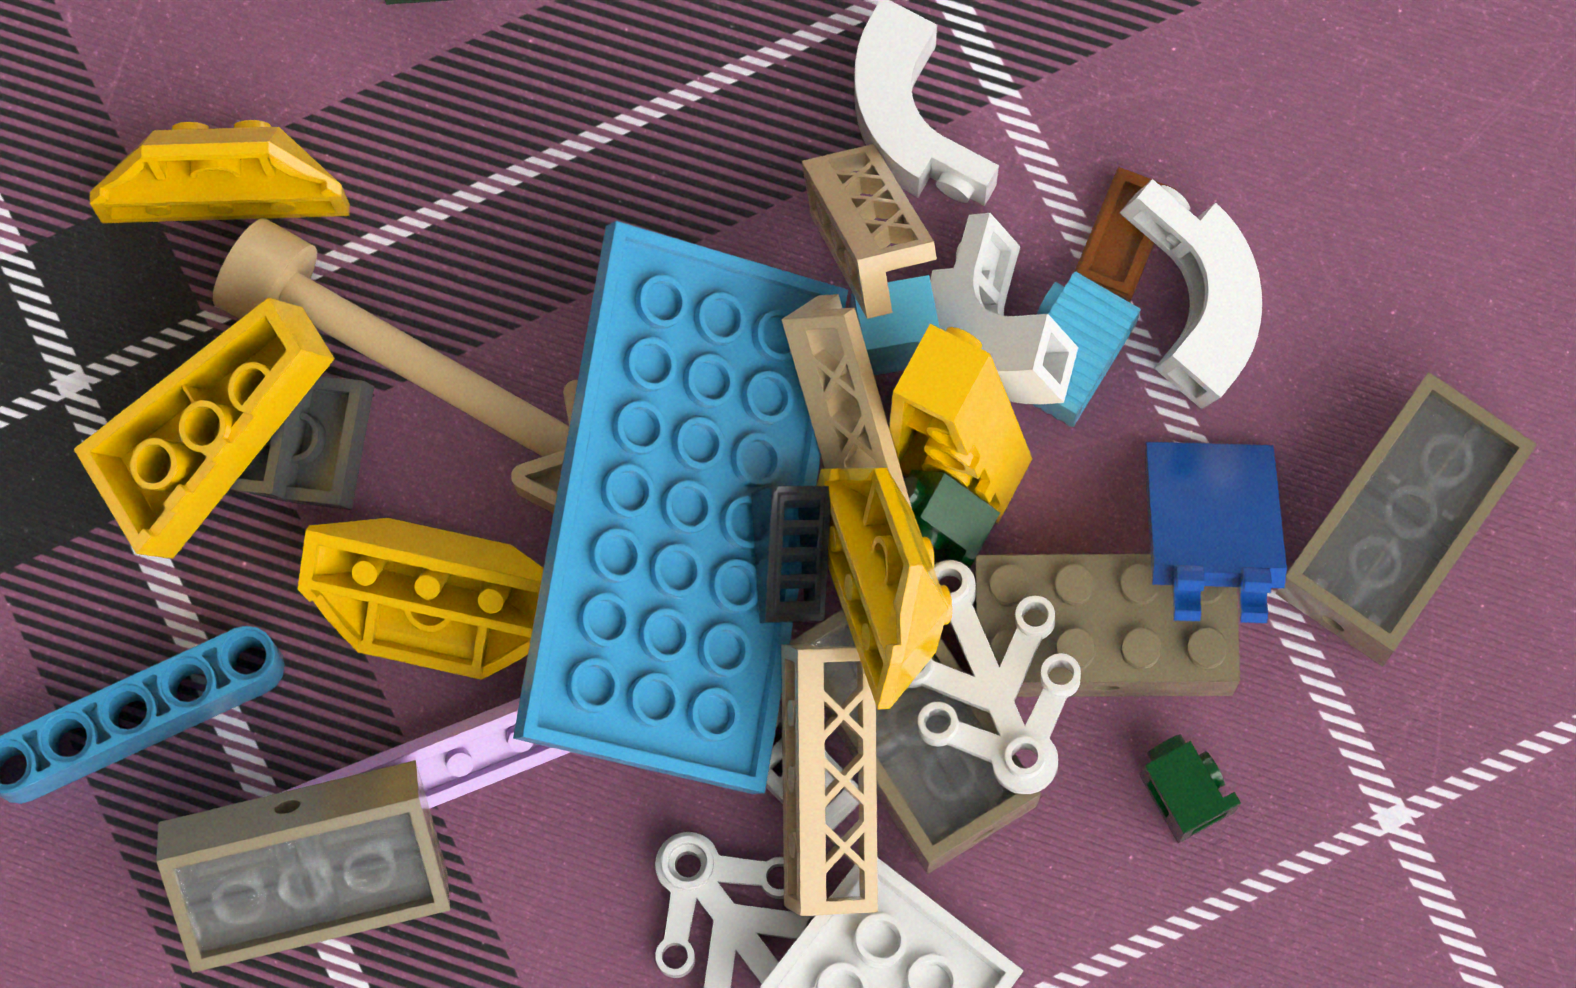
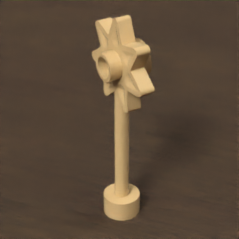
[213,218,578,513]

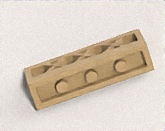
[802,144,937,319]
[781,294,913,511]
[781,644,878,916]

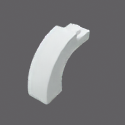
[854,0,999,206]
[1120,179,1262,409]
[930,213,1078,404]

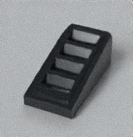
[751,486,830,623]

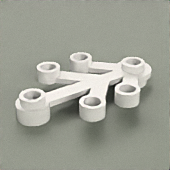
[908,560,1081,794]
[655,832,815,988]

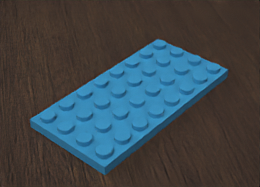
[513,221,848,794]

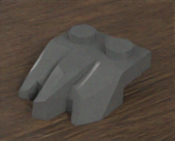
[231,376,374,510]

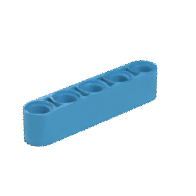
[0,626,285,804]

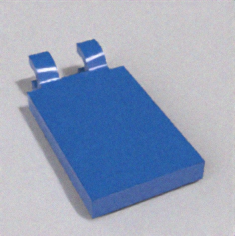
[1145,442,1287,623]

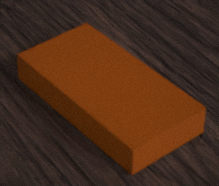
[1074,166,1176,303]

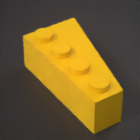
[74,297,335,559]
[889,324,1033,523]

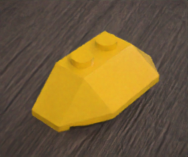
[90,120,350,223]
[817,468,952,710]
[297,518,544,680]

